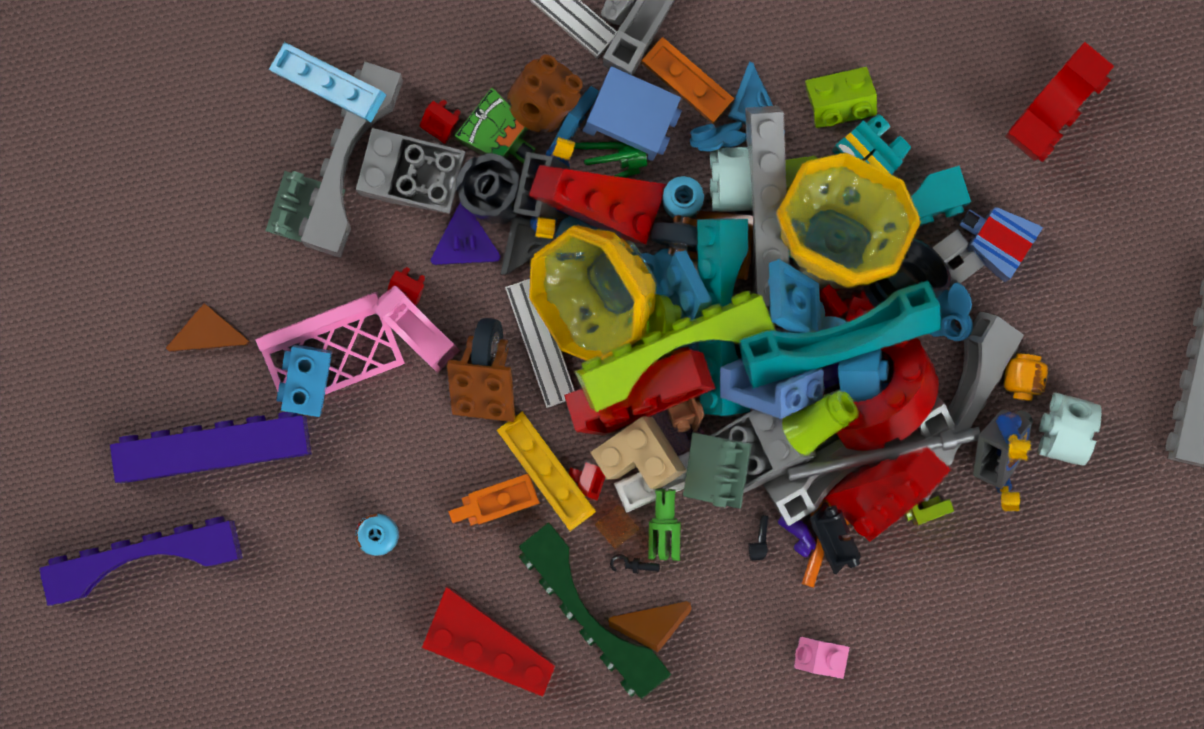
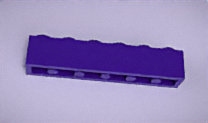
[110,412,312,484]

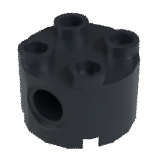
[456,153,522,224]

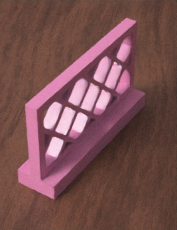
[255,292,405,395]

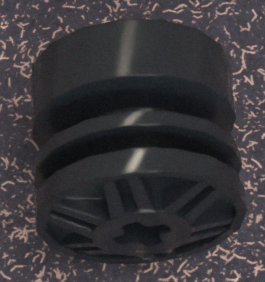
[863,238,951,308]

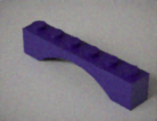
[39,516,243,606]

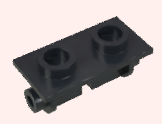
[810,502,861,574]

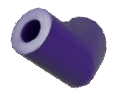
[778,516,816,557]

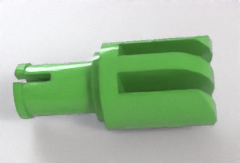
[648,488,681,561]

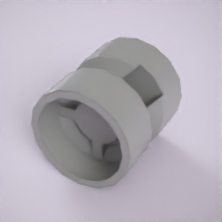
[933,229,985,288]

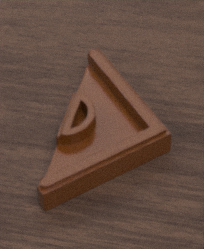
[166,303,250,352]
[608,601,692,652]

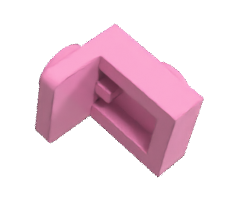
[794,637,850,679]

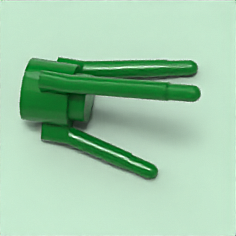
[574,142,647,178]

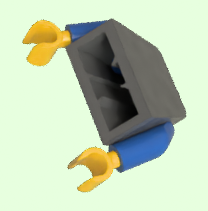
[513,137,575,239]
[973,410,1033,511]

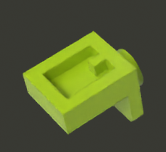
[904,496,954,525]

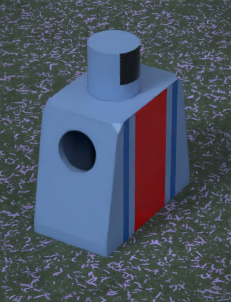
[959,207,1043,282]

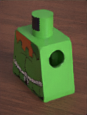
[455,88,536,163]

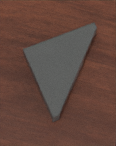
[501,217,558,276]

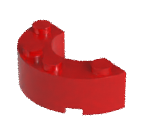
[1004,42,1114,162]
[836,337,939,451]

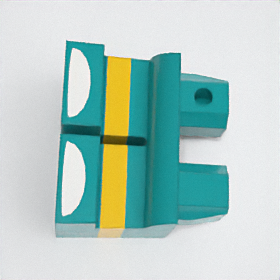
[832,114,911,175]

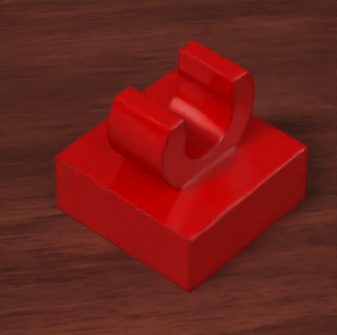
[419,100,461,144]
[387,267,425,306]
[819,284,850,317]
[568,462,605,500]

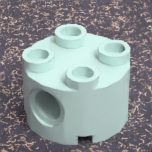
[710,147,753,212]
[1038,392,1102,466]

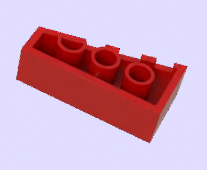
[824,446,951,542]
[422,586,556,697]

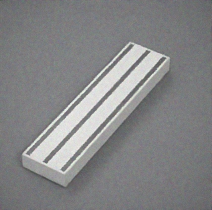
[529,0,617,59]
[505,279,575,408]

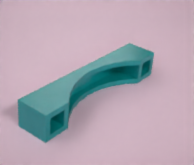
[788,165,971,261]
[697,218,750,416]
[740,281,941,388]

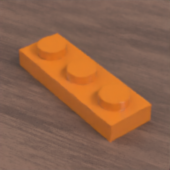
[641,37,735,124]

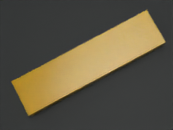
[497,411,596,531]

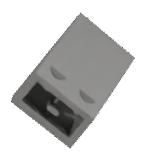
[356,128,466,214]
[711,409,817,493]

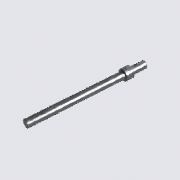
[787,427,980,481]

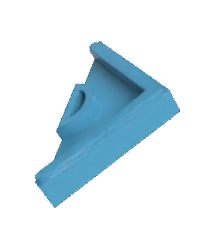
[728,62,785,134]
[551,86,599,146]

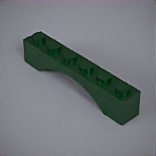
[518,522,671,699]

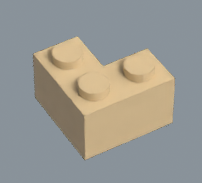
[590,417,687,489]

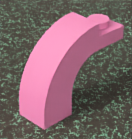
[372,285,460,373]

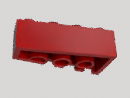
[529,165,667,244]
[564,347,715,436]

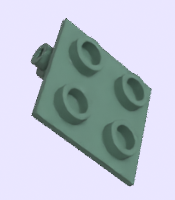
[265,171,346,242]
[683,433,751,509]

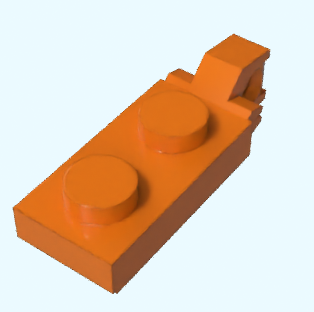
[448,474,540,526]

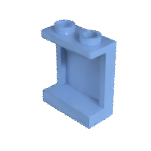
[582,66,682,161]
[720,358,824,419]

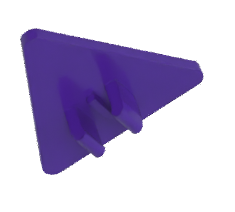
[431,202,501,265]

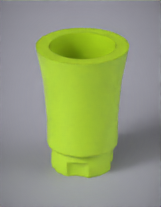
[782,391,858,455]

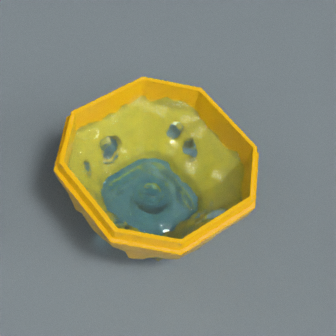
[777,152,921,287]
[529,225,657,361]

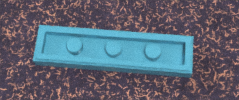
[269,42,386,123]

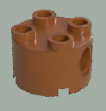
[507,54,583,132]

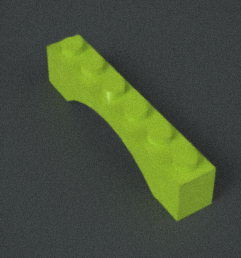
[575,291,776,412]

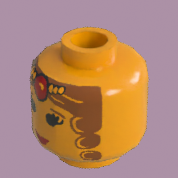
[1003,353,1048,401]

